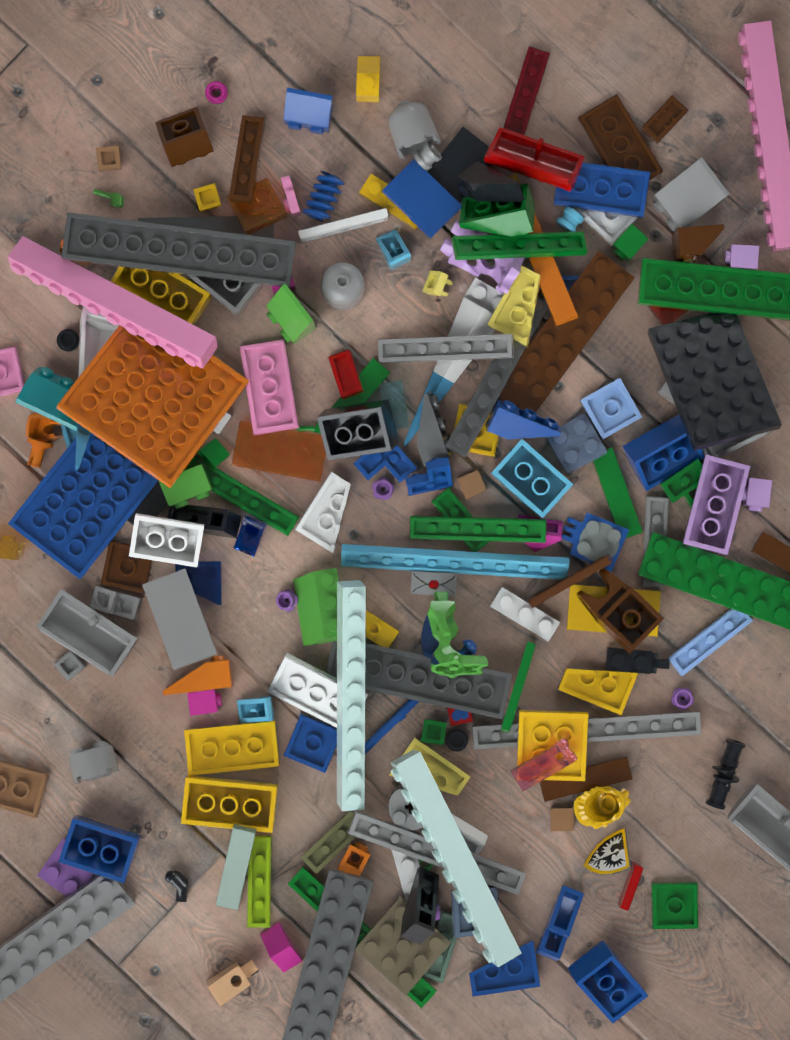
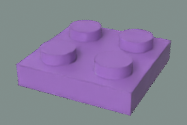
[37,837,94,897]

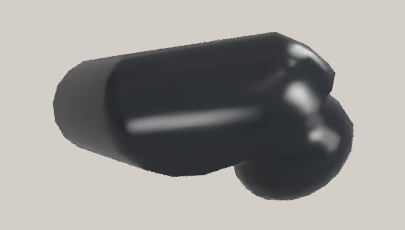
[165,870,188,902]

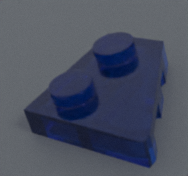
[175,561,222,605]

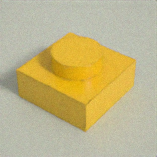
[193,183,222,213]

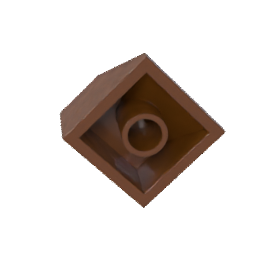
[155,107,214,167]
[672,224,724,263]

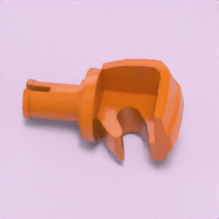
[26,412,62,468]

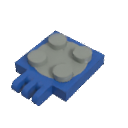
[561,512,629,572]

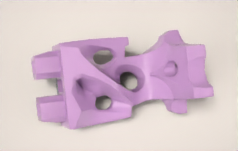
[440,220,525,294]

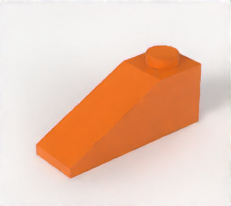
[163,655,233,695]

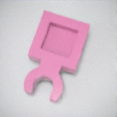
[281,175,301,218]

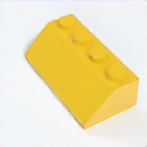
[110,266,212,325]

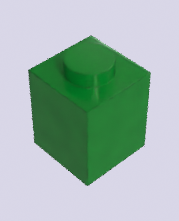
[611,224,649,262]

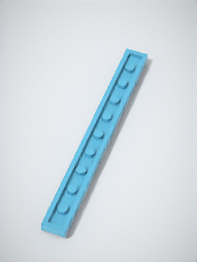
[341,544,569,580]

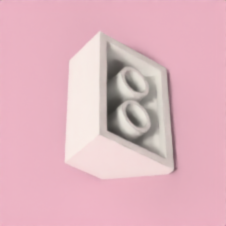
[129,513,204,567]

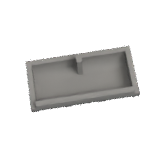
[36,589,138,677]
[727,784,790,872]

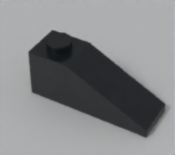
[456,161,525,202]
[167,505,242,539]
[400,867,439,945]

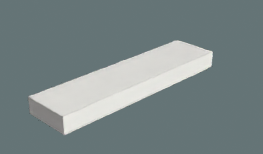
[298,208,388,243]

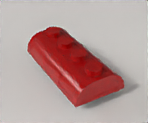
[484,127,585,192]

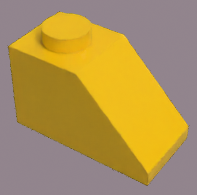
[356,56,380,102]

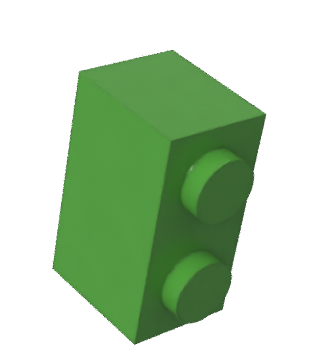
[159,464,213,509]

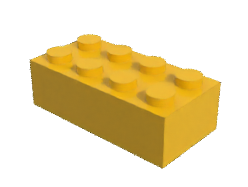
[181,775,278,833]

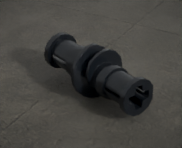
[705,738,746,810]

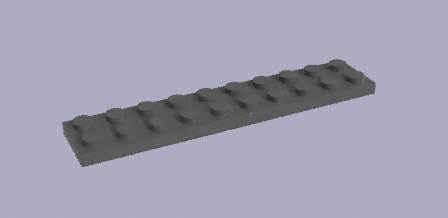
[61,212,296,288]

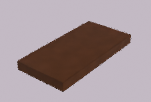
[578,94,663,180]

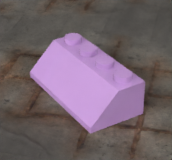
[683,455,750,555]

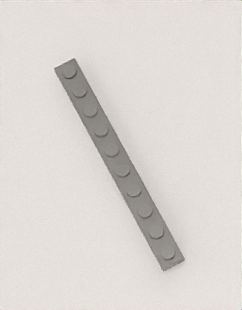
[472,711,701,749]

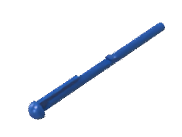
[365,639,477,754]

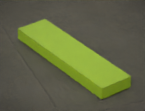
[247,835,271,928]

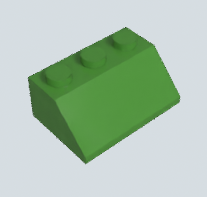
[293,568,339,646]

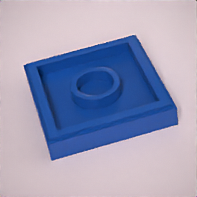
[283,713,337,773]

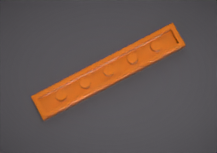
[528,215,578,326]

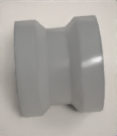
[413,141,442,171]

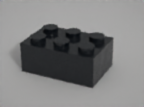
[317,399,399,460]

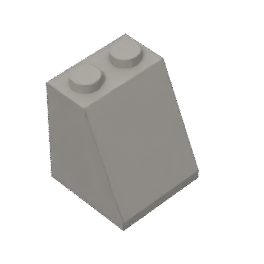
[652,157,729,232]

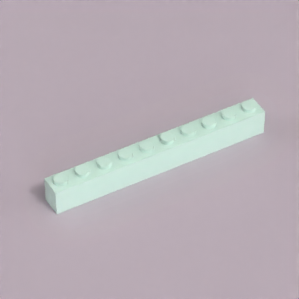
[337,580,366,811]
[390,749,522,967]

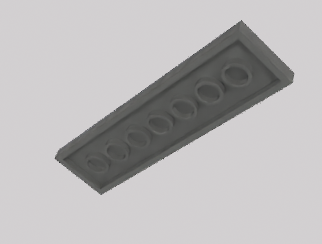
[326,641,512,719]
[282,868,374,1040]

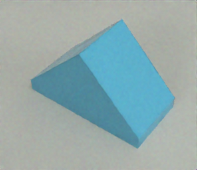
[376,229,411,270]
[237,695,275,723]

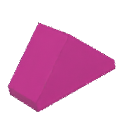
[260,922,303,973]

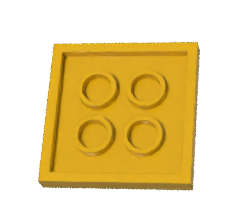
[516,710,588,781]

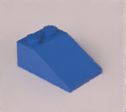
[568,940,648,1023]

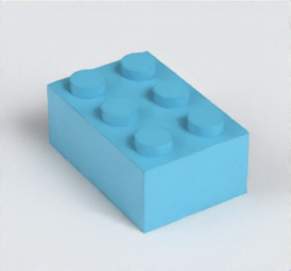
[491,439,573,519]

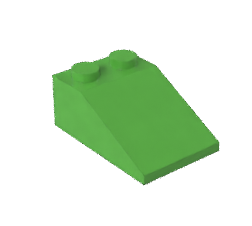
[266,284,316,345]

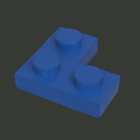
[353,445,417,483]
[405,457,453,496]

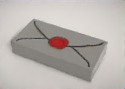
[411,571,457,596]

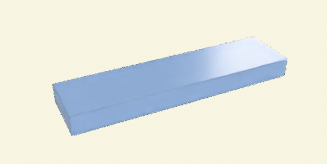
[667,609,753,676]

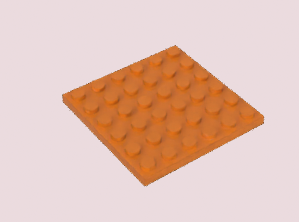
[56,325,249,489]

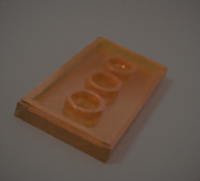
[231,421,326,482]

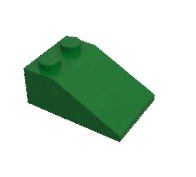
[459,183,536,237]

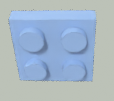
[580,378,642,440]

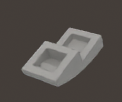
[90,586,143,621]

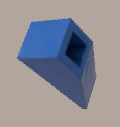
[486,399,561,439]

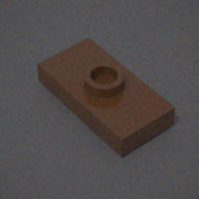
[641,95,689,144]

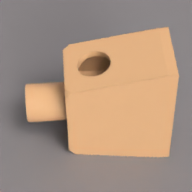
[206,960,259,1006]

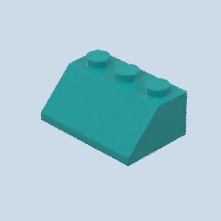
[15,367,77,431]

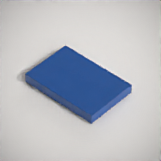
[382,159,462,239]

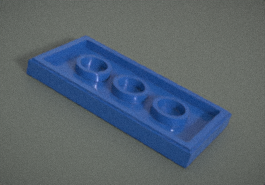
[553,162,650,218]

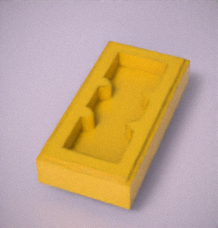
[365,610,399,648]

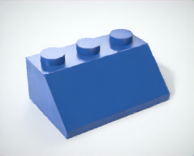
[622,415,705,491]
[58,815,141,883]

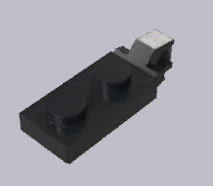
[605,647,670,674]

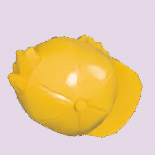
[574,786,631,829]

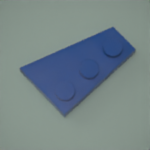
[469,940,540,997]

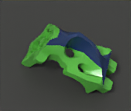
[421,591,488,678]

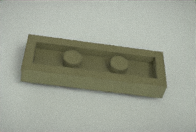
[301,811,356,874]

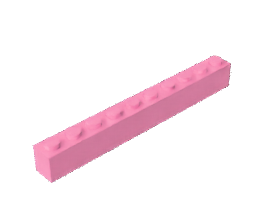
[738,21,790,252]
[7,236,218,369]

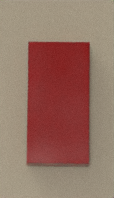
[328,349,364,400]
[618,862,643,911]

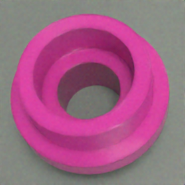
[205,81,228,104]

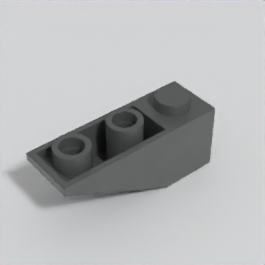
[417,391,454,466]

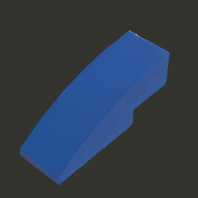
[535,885,584,961]

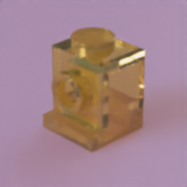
[0,535,25,560]

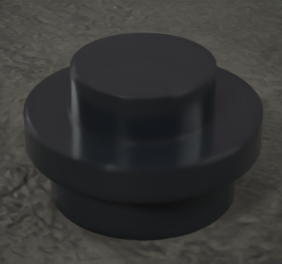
[57,329,80,352]
[445,729,468,752]

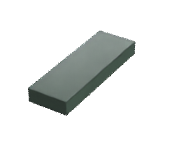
[422,910,457,983]

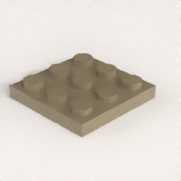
[355,896,451,995]

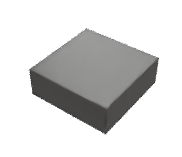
[54,650,87,681]

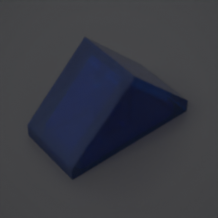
[234,515,268,557]

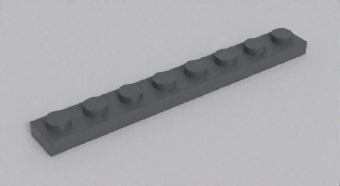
[445,294,548,457]

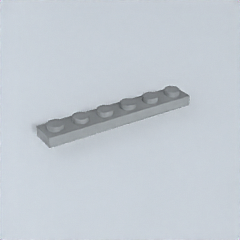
[378,334,514,363]

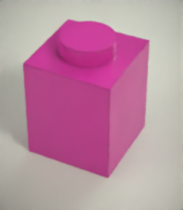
[187,689,222,716]

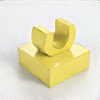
[422,270,452,296]

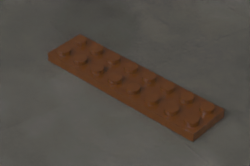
[498,251,635,413]

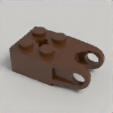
[576,568,664,654]

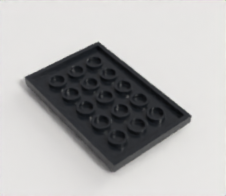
[647,313,782,451]

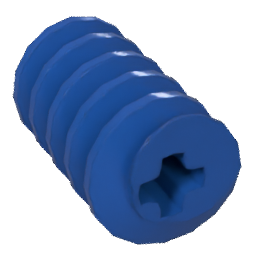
[302,171,345,222]

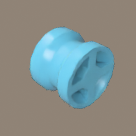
[556,206,584,232]

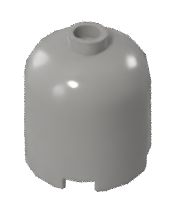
[388,100,441,159]
[321,262,366,311]

